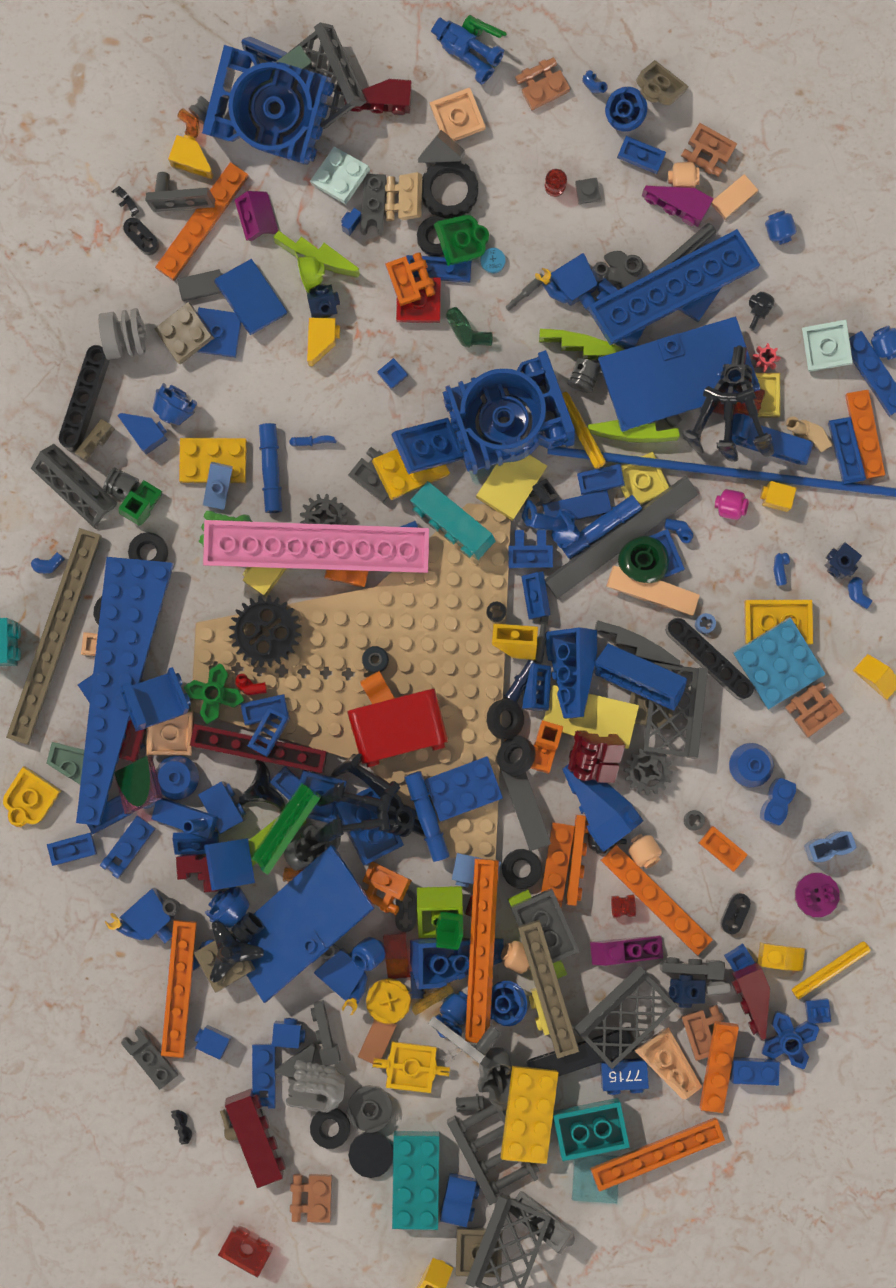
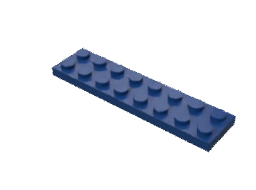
[588,229,760,345]

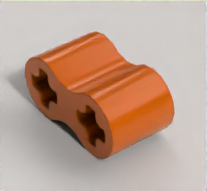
[324,570,369,588]
[360,671,394,704]

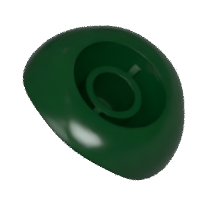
[618,536,669,583]

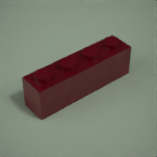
[225,1088,286,1188]

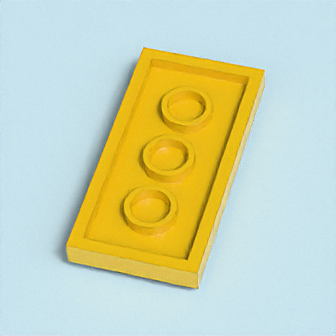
[500,1066,559,1164]

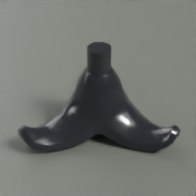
[239,760,285,813]
[209,921,264,982]

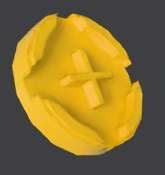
[366,978,411,1024]

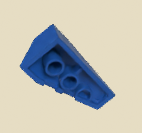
[546,627,597,719]
[562,764,644,852]
[410,938,504,989]

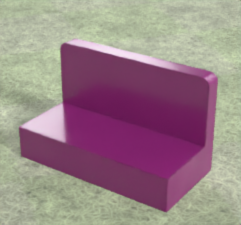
[235,191,278,241]

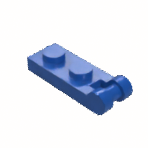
[100,815,156,879]
[252,1044,276,1109]

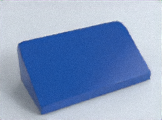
[241,37,287,62]

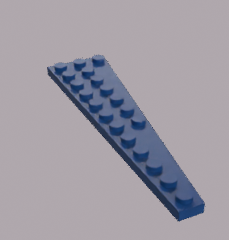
[76,557,174,825]

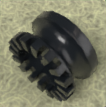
[486,601,506,622]

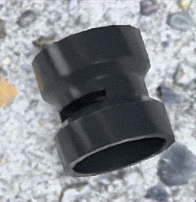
[232,912,264,944]

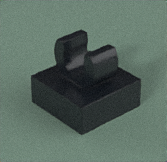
[529,479,559,507]

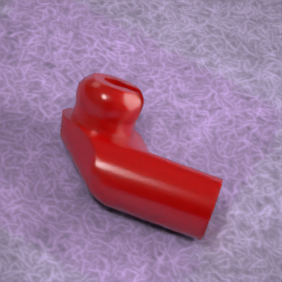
[235,673,267,696]

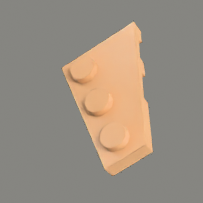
[634,1027,702,1099]

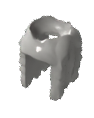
[286,1060,345,1113]

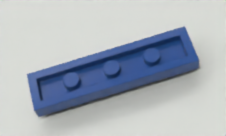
[849,331,896,417]

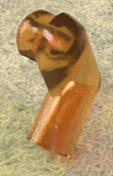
[177,108,200,138]

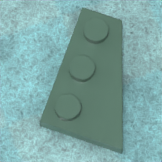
[46,742,115,794]

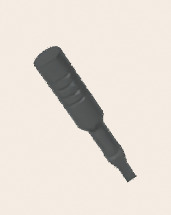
[505,274,544,311]
[534,616,549,663]

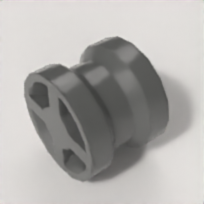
[188,96,209,124]

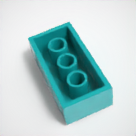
[392,1131,439,1230]

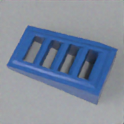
[522,663,551,711]
[247,706,290,757]

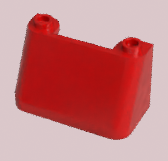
[347,689,448,768]

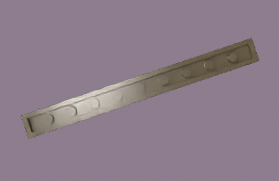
[6,528,102,745]

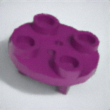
[795,873,840,917]

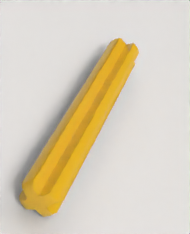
[562,392,606,468]
[792,941,871,999]

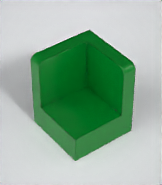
[436,912,463,950]

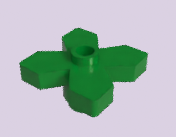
[184,664,245,724]

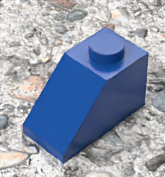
[117,413,167,455]

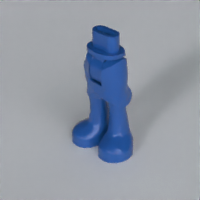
[431,17,505,85]

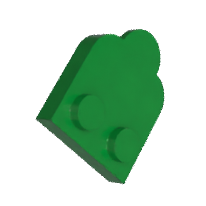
[434,215,489,266]

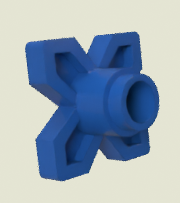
[761,1011,819,1069]

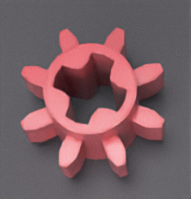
[752,343,781,372]

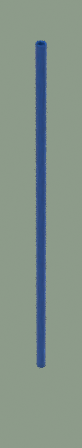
[547,447,896,497]

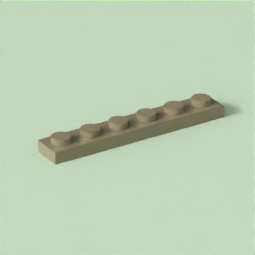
[517,920,579,1059]

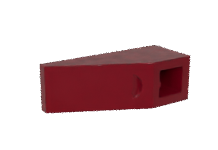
[344,79,412,115]
[731,962,770,1040]

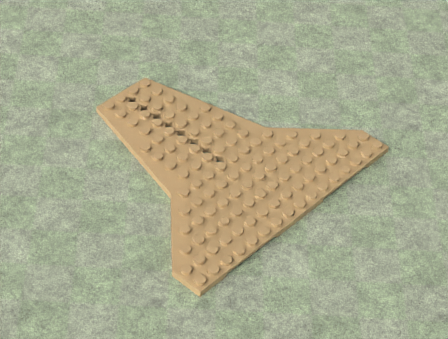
[191,503,511,860]

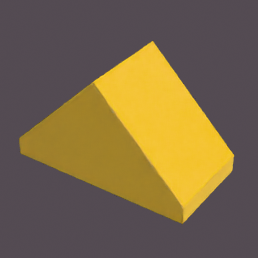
[853,654,896,700]

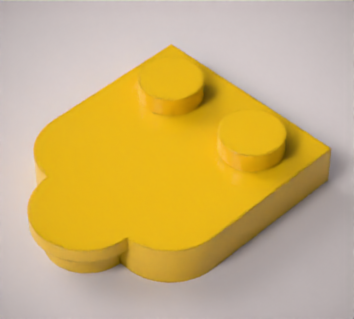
[3,766,62,827]

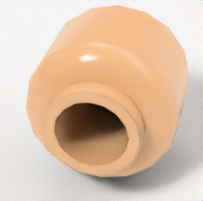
[668,162,699,188]
[628,834,662,869]
[501,941,530,974]

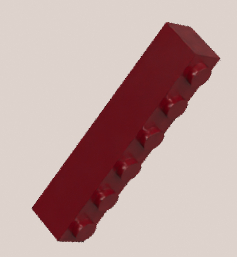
[189,724,328,773]

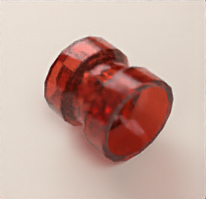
[544,169,567,197]
[611,894,636,918]

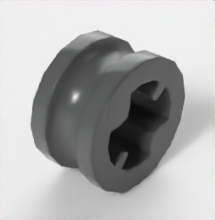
[683,810,705,831]

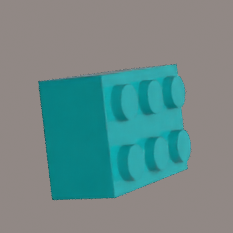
[553,1098,630,1161]

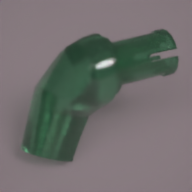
[446,307,493,348]

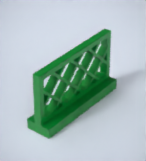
[251,782,321,875]

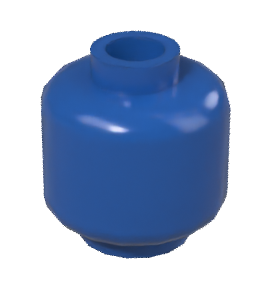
[765,210,797,245]
[871,326,896,360]
[352,937,386,971]
[440,991,467,1027]

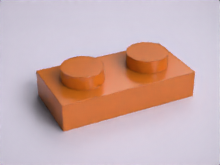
[698,826,748,872]

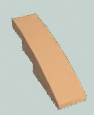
[606,566,700,616]

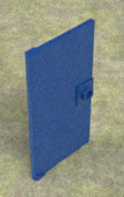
[598,316,760,432]
[240,845,375,1003]

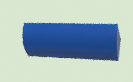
[595,643,687,711]

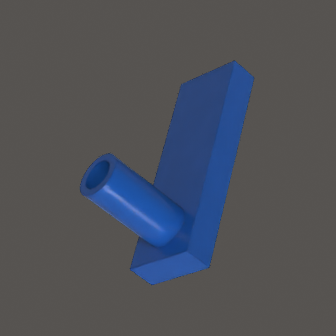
[151,797,218,839]

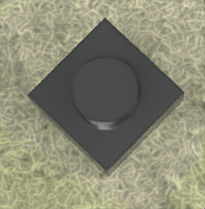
[575,178,601,204]

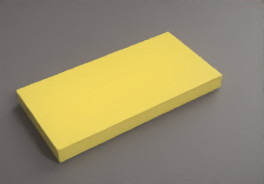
[543,685,639,749]

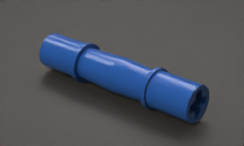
[259,423,282,513]
[561,495,642,559]
[404,771,450,862]

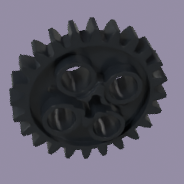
[229,595,302,668]

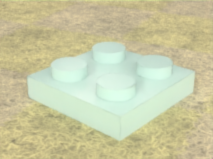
[310,146,371,205]
[802,320,853,372]

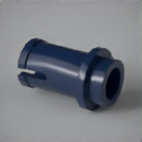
[408,971,426,999]

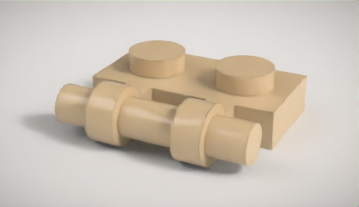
[384,172,422,222]

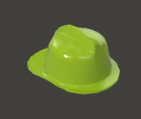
[295,252,325,293]

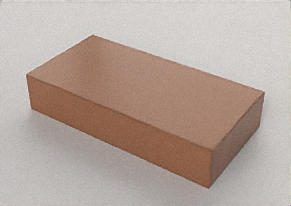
[358,1019,397,1064]

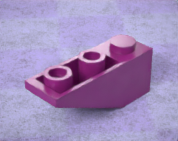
[642,185,714,227]
[590,936,664,966]

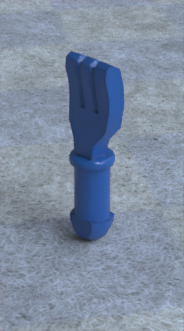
[289,435,337,446]

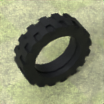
[422,161,478,219]

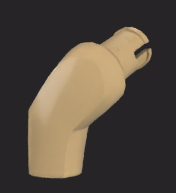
[786,417,833,453]

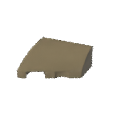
[74,419,115,461]

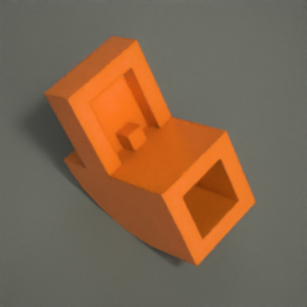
[531,720,564,774]

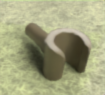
[220,1109,238,1141]

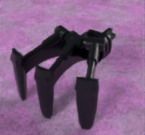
[683,345,775,462]
[316,754,426,843]

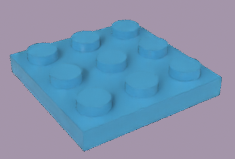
[733,617,825,710]

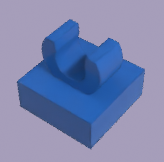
[595,278,618,301]
[805,998,831,1024]

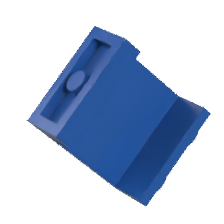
[120,667,191,731]

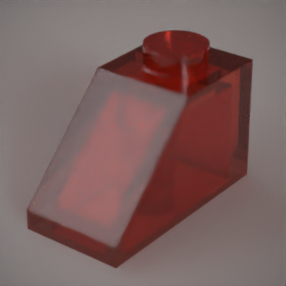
[383,932,410,979]

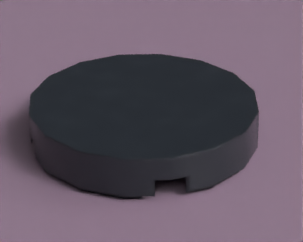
[348,1132,393,1178]

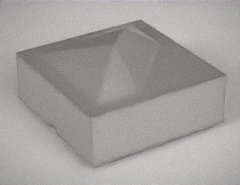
[705,980,730,995]

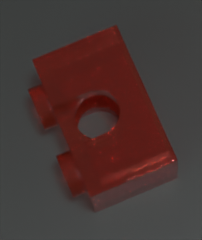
[218,1226,273,1278]

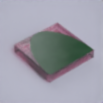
[114,756,163,814]

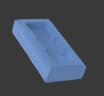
[203,462,233,510]

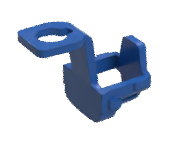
[522,500,580,548]

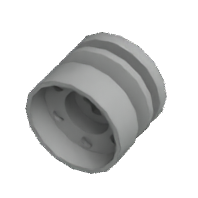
[98,308,146,360]

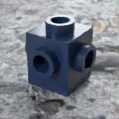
[306,284,340,318]
[824,542,862,579]
[669,975,706,1008]

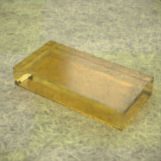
[411,983,454,1016]

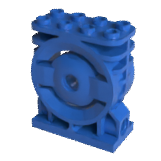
[202,45,334,165]
[442,350,575,475]

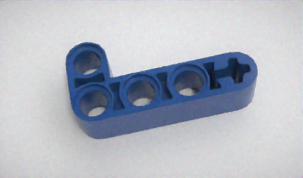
[732,413,813,465]

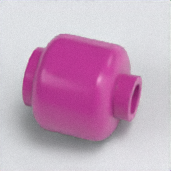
[715,489,749,520]

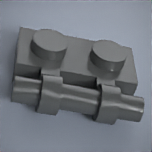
[348,447,388,503]

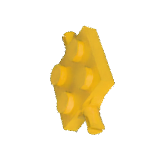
[373,1041,450,1093]

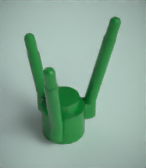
[462,15,507,68]

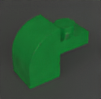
[118,480,162,526]

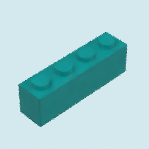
[410,481,496,560]

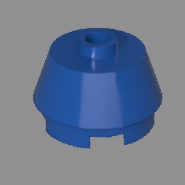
[605,86,647,132]
[153,383,197,425]
[729,743,774,788]
[155,756,199,800]
[205,886,250,928]
[490,981,530,1026]

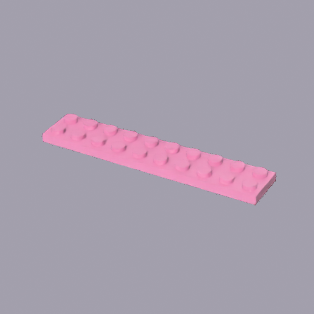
[203,520,429,573]

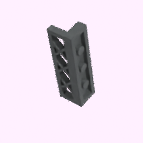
[31,444,117,528]

